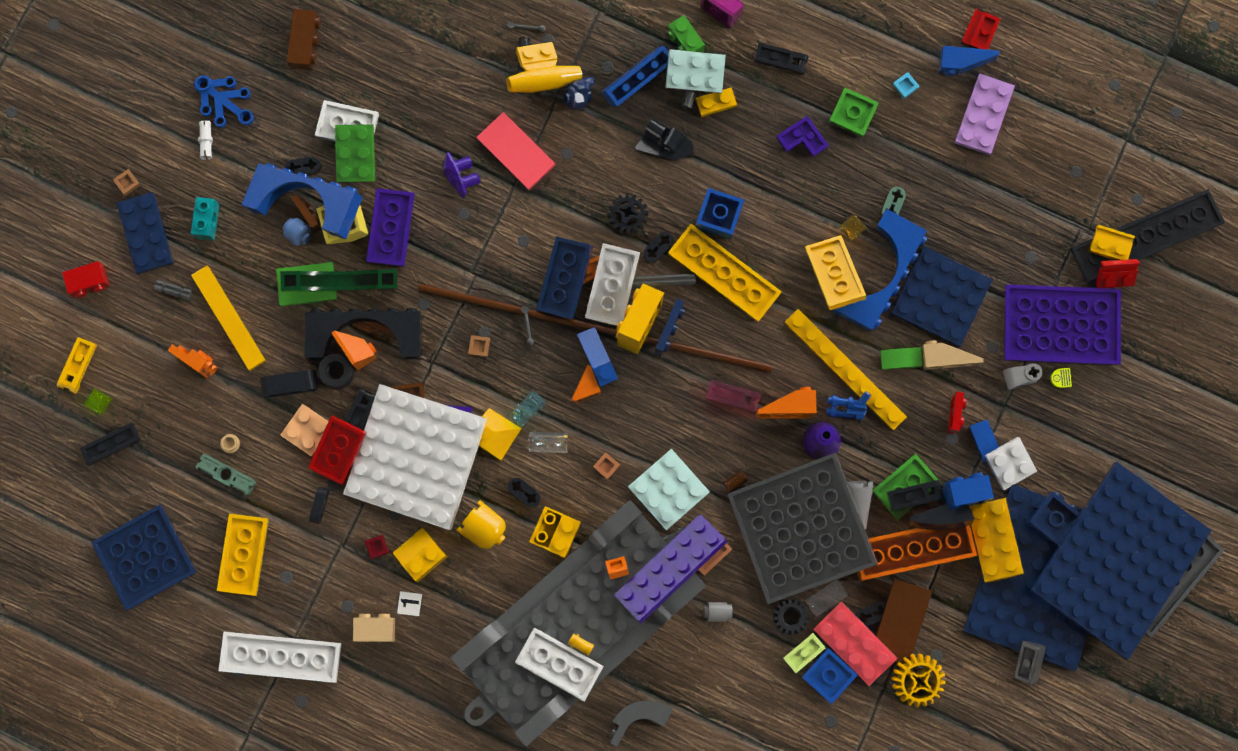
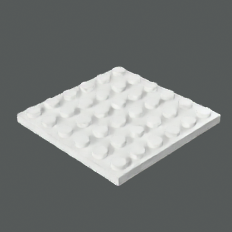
[343,384,487,530]

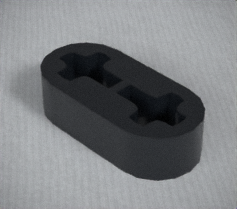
[284,157,321,176]
[643,232,674,264]
[508,478,541,508]
[309,487,329,524]
[855,602,886,626]

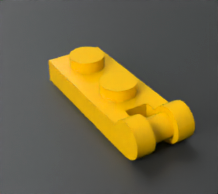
[57,337,97,394]

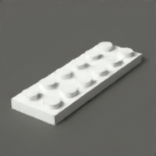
[219,632,341,683]

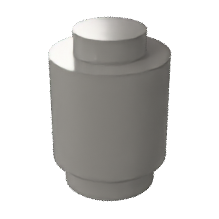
[703,602,732,622]

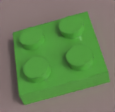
[829,88,879,138]

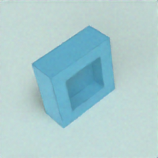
[892,72,919,99]

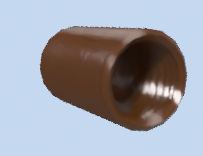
[723,470,748,493]

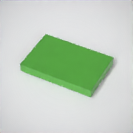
[276,262,337,307]
[872,453,941,521]

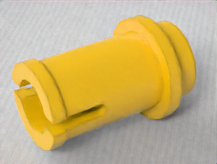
[568,634,594,656]

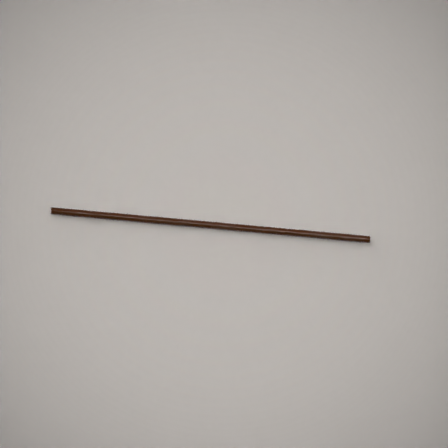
[419,284,772,372]

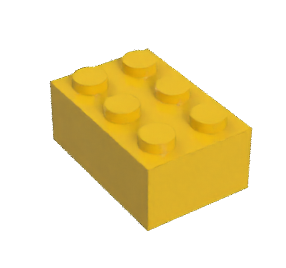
[615,283,664,355]

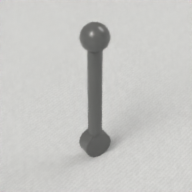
[507,21,546,32]
[521,306,534,346]

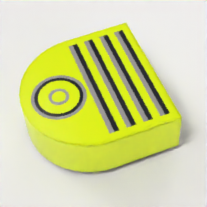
[1050,368,1072,388]

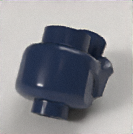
[563,77,594,110]

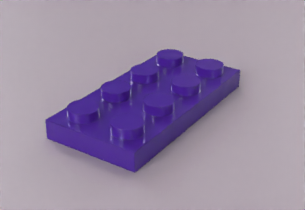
[366,188,415,267]

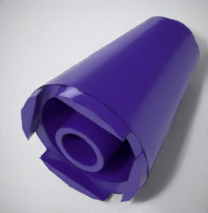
[802,422,841,459]

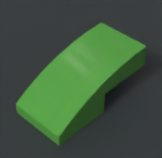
[881,347,923,370]

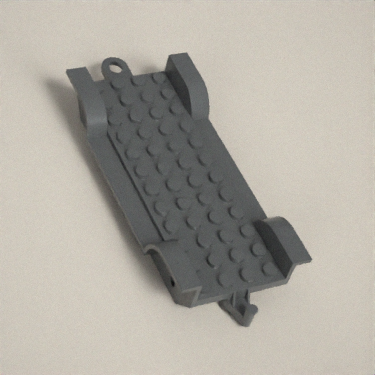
[451,500,706,747]

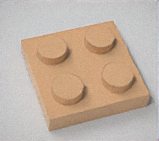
[281,404,328,457]

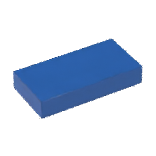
[969,419,999,462]

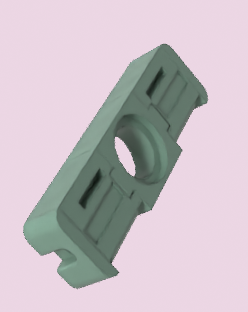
[196,454,256,496]

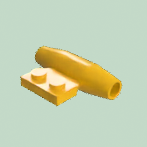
[507,42,582,93]

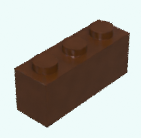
[287,9,321,70]

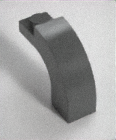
[609,700,673,747]

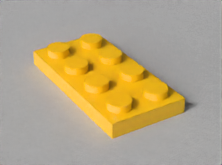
[805,235,866,310]
[969,498,1024,583]
[217,514,269,596]

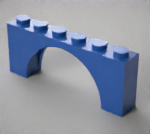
[242,163,363,239]
[830,209,927,332]

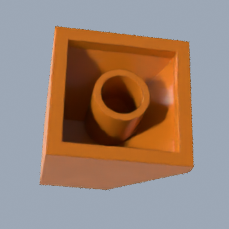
[332,331,377,370]

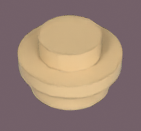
[220,434,240,453]

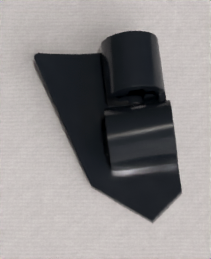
[635,118,694,160]

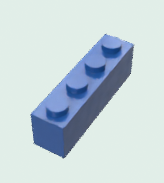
[601,46,669,107]

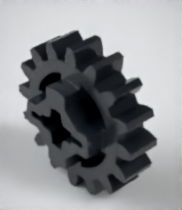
[608,193,649,235]

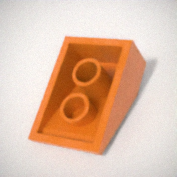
[755,387,817,419]

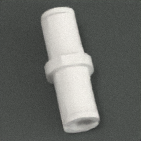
[198,121,213,160]

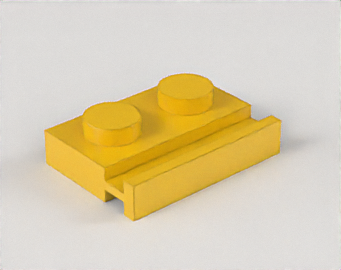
[1089,225,1135,260]

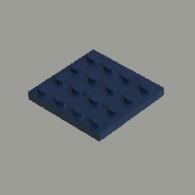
[891,246,993,348]
[91,504,197,611]

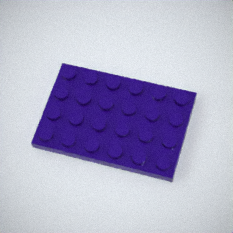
[1004,284,1121,366]

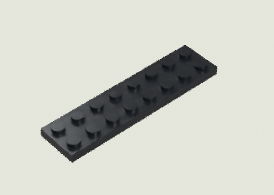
[1070,189,1225,283]

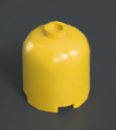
[456,500,506,549]

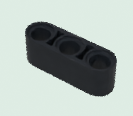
[260,370,318,398]

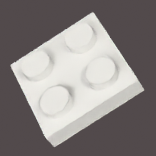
[984,437,1037,490]

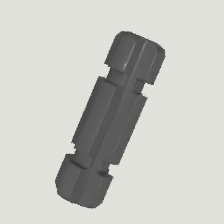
[154,280,192,300]

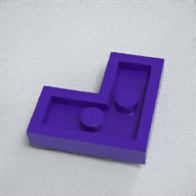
[776,116,829,157]

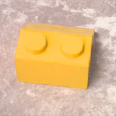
[393,528,447,582]

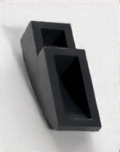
[908,504,975,530]

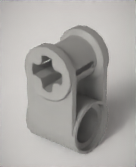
[1003,364,1043,390]

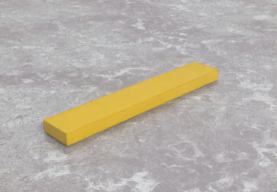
[191,265,266,371]

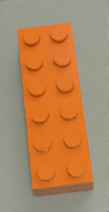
[857,525,977,582]

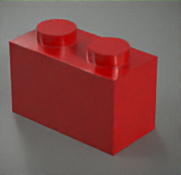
[62,261,110,298]

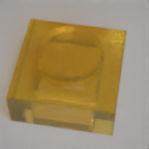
[839,214,867,241]

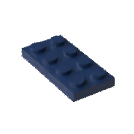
[117,192,174,275]
[536,236,593,320]

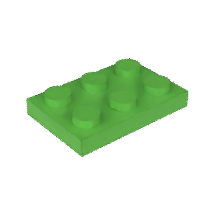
[335,124,375,182]

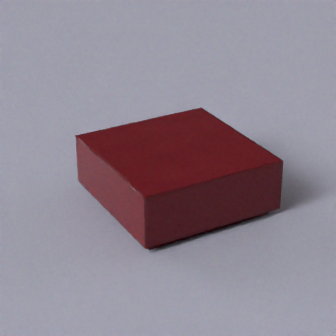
[364,534,390,560]

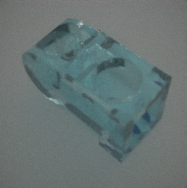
[510,390,547,427]

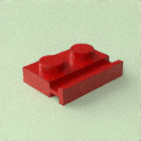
[961,9,1001,50]
[1096,259,1140,288]
[947,392,967,434]

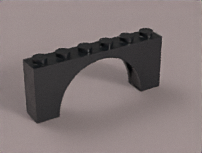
[305,308,422,361]

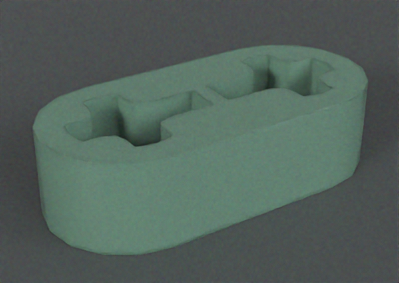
[881,187,906,216]

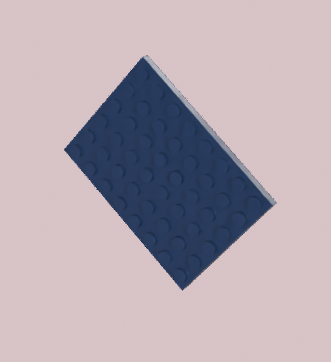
[1030,462,1212,660]
[963,485,1088,671]

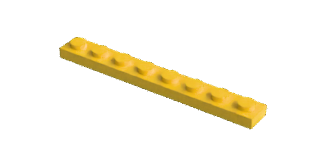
[784,309,907,431]

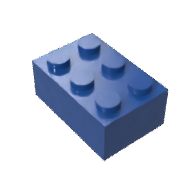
[940,473,994,510]

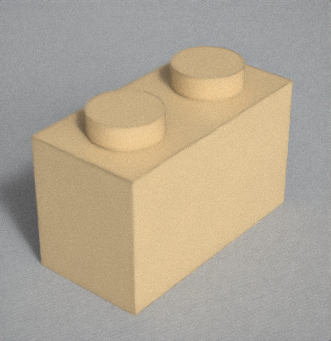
[353,614,395,642]

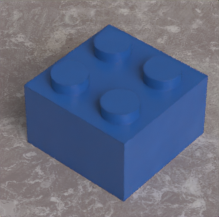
[696,188,744,240]

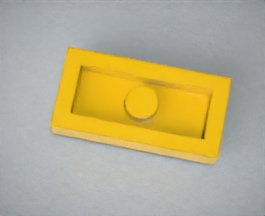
[696,87,737,117]

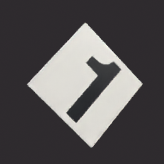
[397,591,422,616]

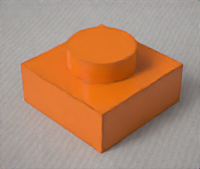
[605,556,629,580]

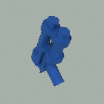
[826,391,871,421]

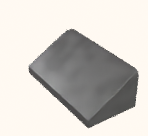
[1014,641,1046,685]

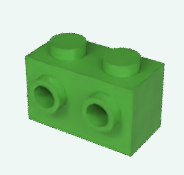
[667,15,705,53]

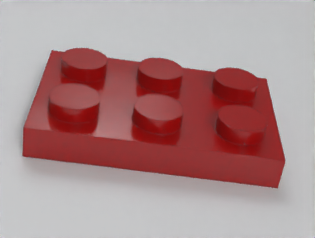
[308,416,367,485]

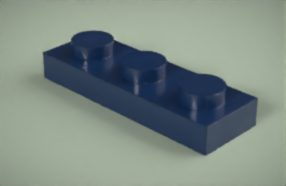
[654,299,685,357]

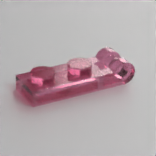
[705,380,762,413]

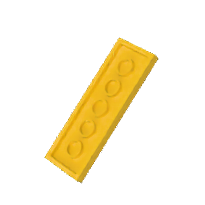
[668,224,782,322]

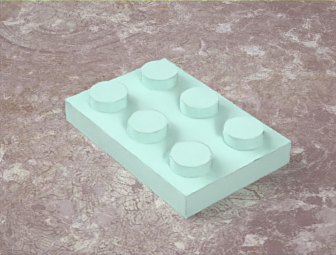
[665,49,725,93]

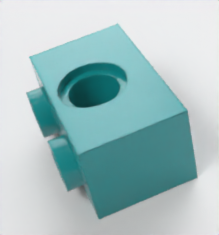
[191,197,220,241]

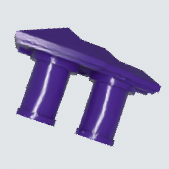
[443,152,480,198]

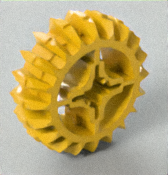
[892,653,946,708]

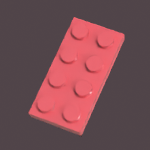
[814,601,897,686]

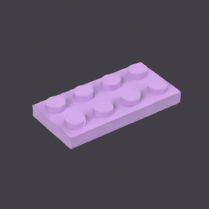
[955,73,1015,156]

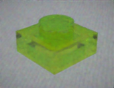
[84,388,112,415]

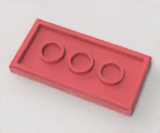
[476,112,556,191]

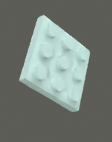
[628,449,710,531]

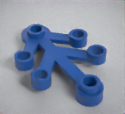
[194,76,254,128]

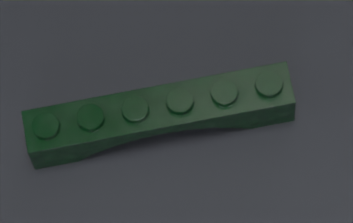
[280,269,397,292]

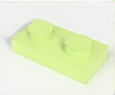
[783,633,825,673]

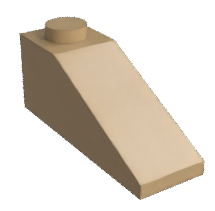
[921,340,984,370]

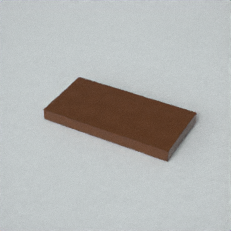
[876,578,932,664]

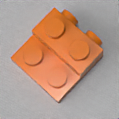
[168,344,217,378]

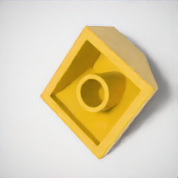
[478,408,522,461]

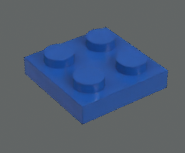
[802,648,857,704]

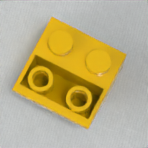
[529,506,581,559]

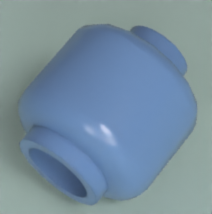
[283,218,311,246]

